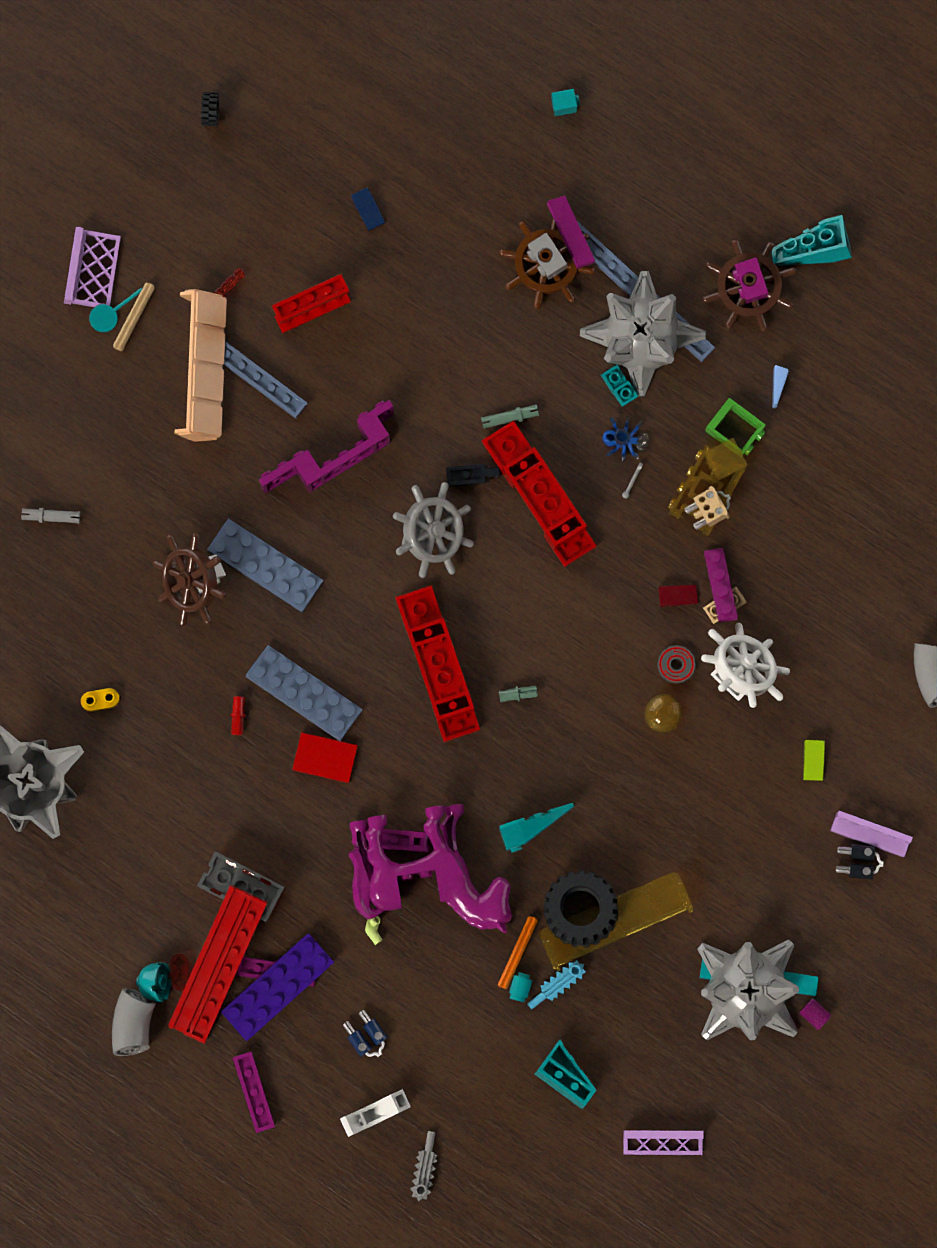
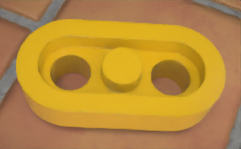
[81,688,120,712]

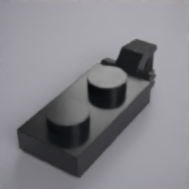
[446,464,500,487]

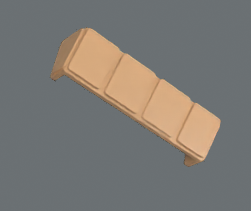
[174,289,227,442]

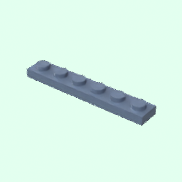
[223,341,308,419]

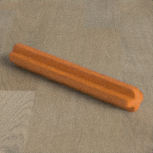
[498,916,538,989]

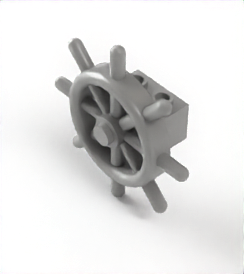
[393,482,474,578]

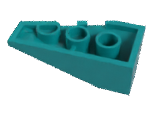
[772,215,852,266]
[499,803,574,853]

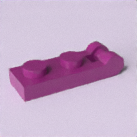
[381,829,430,853]

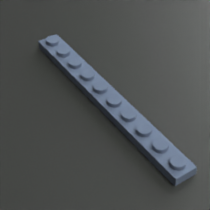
[577,221,715,362]

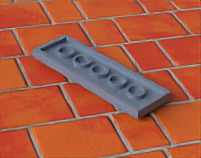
[207,518,324,613]
[246,645,363,741]

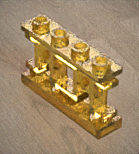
[668,446,746,536]

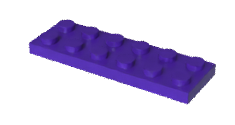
[221,933,334,1041]

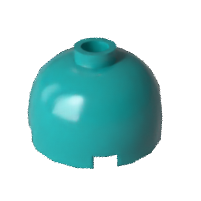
[136,962,172,1002]

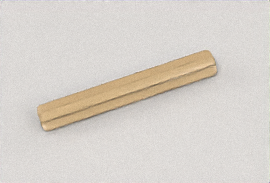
[113,282,155,351]

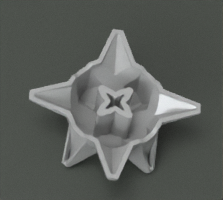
[580,271,706,396]
[0,725,84,839]
[697,939,799,1040]

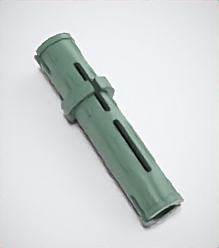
[481,404,539,429]

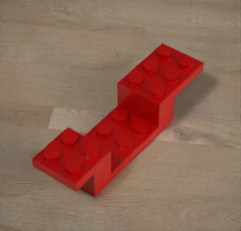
[482,420,597,568]
[395,585,480,742]

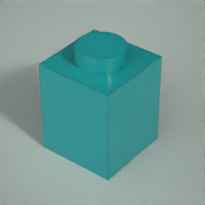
[551,89,580,116]

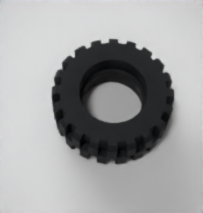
[544,870,618,948]

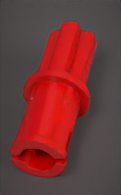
[230,697,246,736]

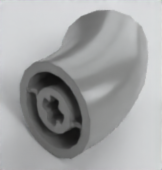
[914,643,937,708]
[112,988,156,1056]

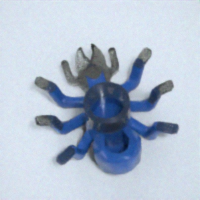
[602,416,649,461]

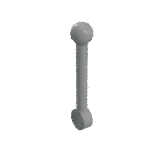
[622,463,643,499]

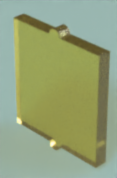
[703,438,748,481]

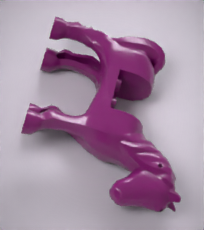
[348,804,512,933]

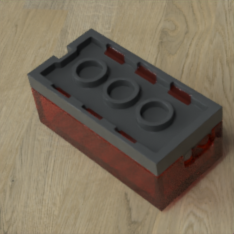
[197,851,286,924]

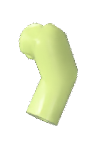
[365,916,383,945]

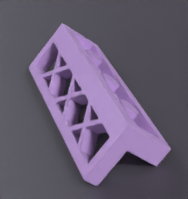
[830,811,913,857]
[623,1130,703,1155]

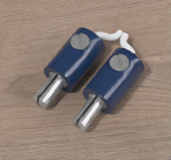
[343,1010,388,1057]

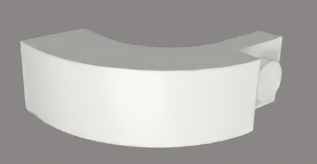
[340,1089,411,1137]

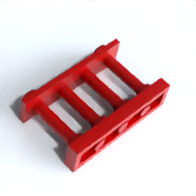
[272,274,351,334]

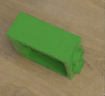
[705,398,766,458]

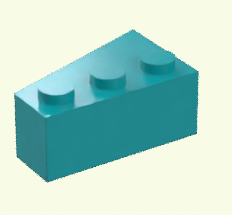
[535,1040,596,1109]

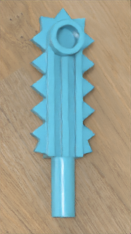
[527,960,586,1010]

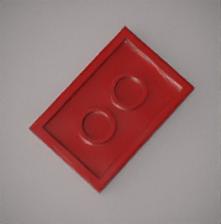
[292,733,358,783]

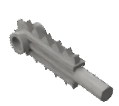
[410,1131,437,1202]

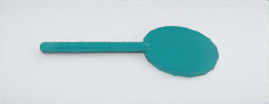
[89,288,142,332]

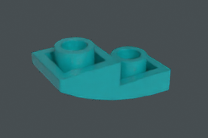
[601,365,638,407]

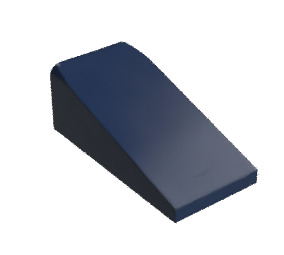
[351,187,385,231]

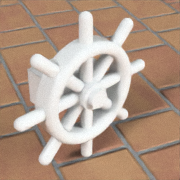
[701,623,790,708]

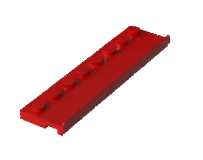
[168,885,268,1044]

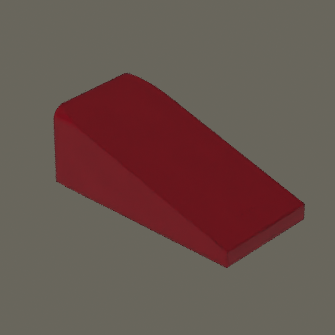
[658,585,698,608]

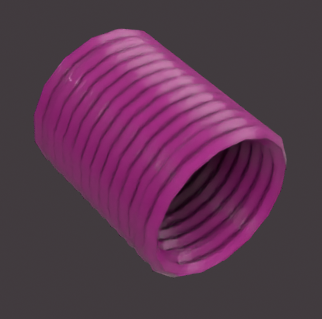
[799,998,831,1030]

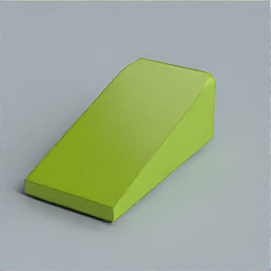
[803,740,825,781]

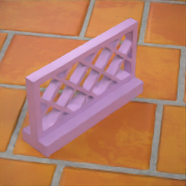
[64,227,121,307]

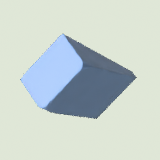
[772,365,789,409]

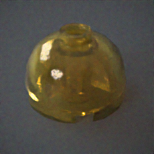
[644,694,683,733]

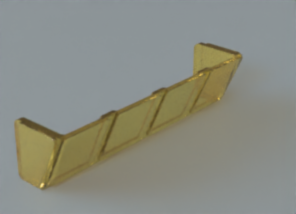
[538,872,693,972]

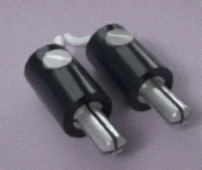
[836,844,883,880]

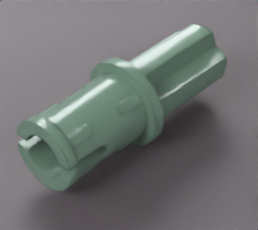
[499,686,538,702]

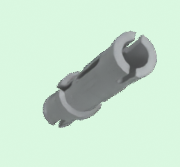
[21,508,80,524]

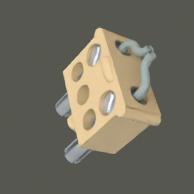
[684,486,731,530]

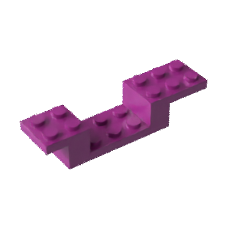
[259,400,394,494]

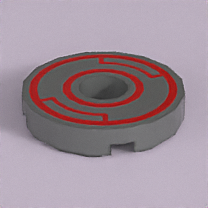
[657,645,696,684]

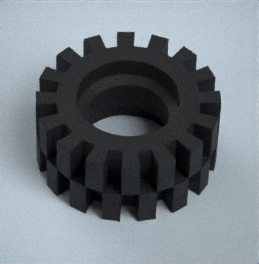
[201,92,219,126]

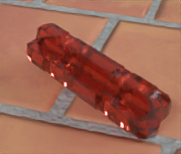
[214,268,245,297]

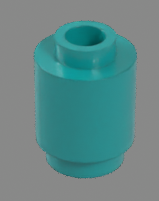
[509,972,533,1002]

